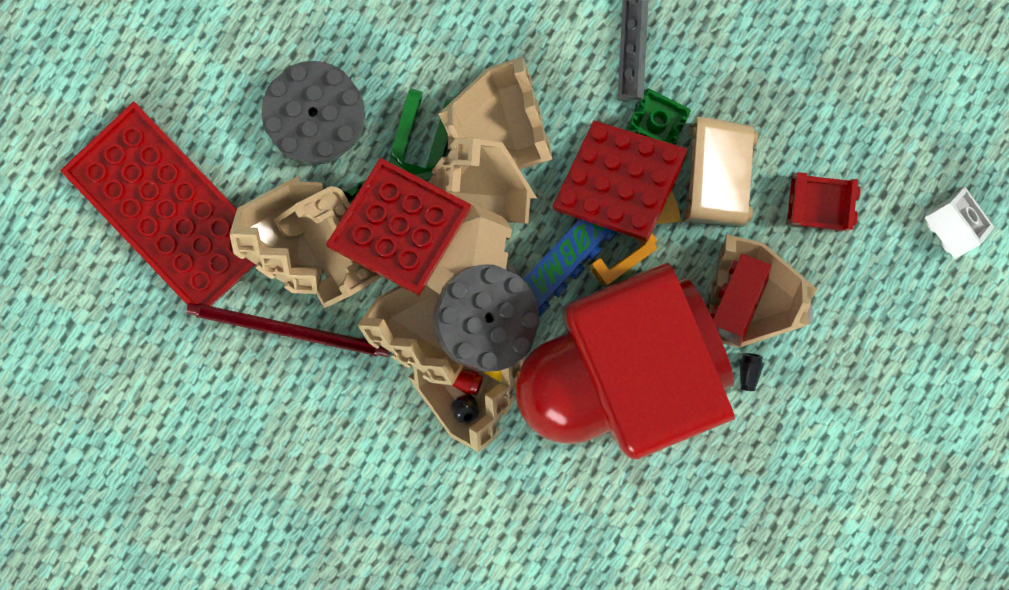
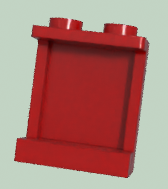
[786,172,861,231]

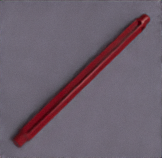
[186,303,389,357]

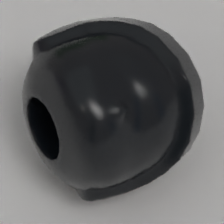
[452,395,479,424]

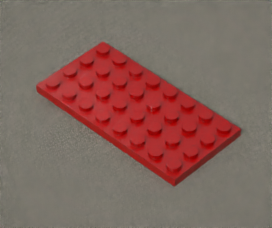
[60,101,256,306]

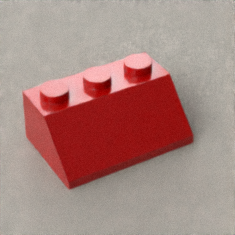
[710,253,771,347]

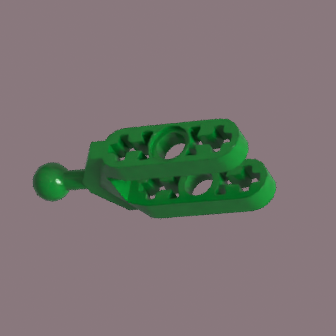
[389,88,452,181]

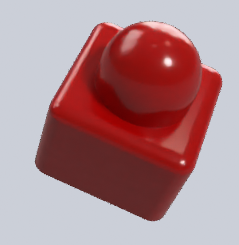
[515,263,735,460]

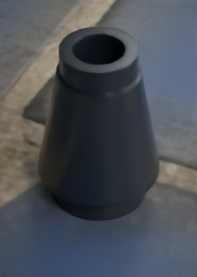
[739,353,765,391]

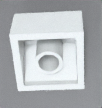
[925,187,994,259]

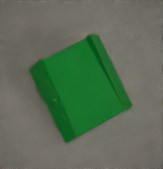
[626,88,691,145]

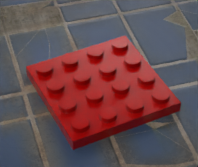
[552,120,688,242]
[326,158,472,296]

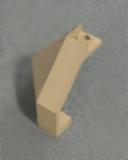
[438,56,552,170]
[428,138,537,224]
[230,175,323,294]
[426,204,512,294]
[708,234,817,348]
[358,285,464,385]
[407,355,526,452]

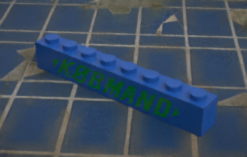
[523,219,618,317]

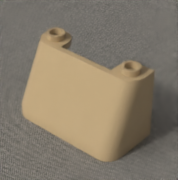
[683,116,758,227]
[273,186,382,308]

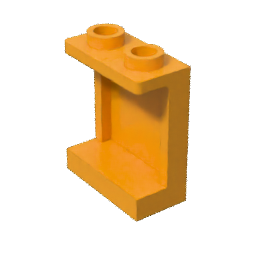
[588,233,658,286]

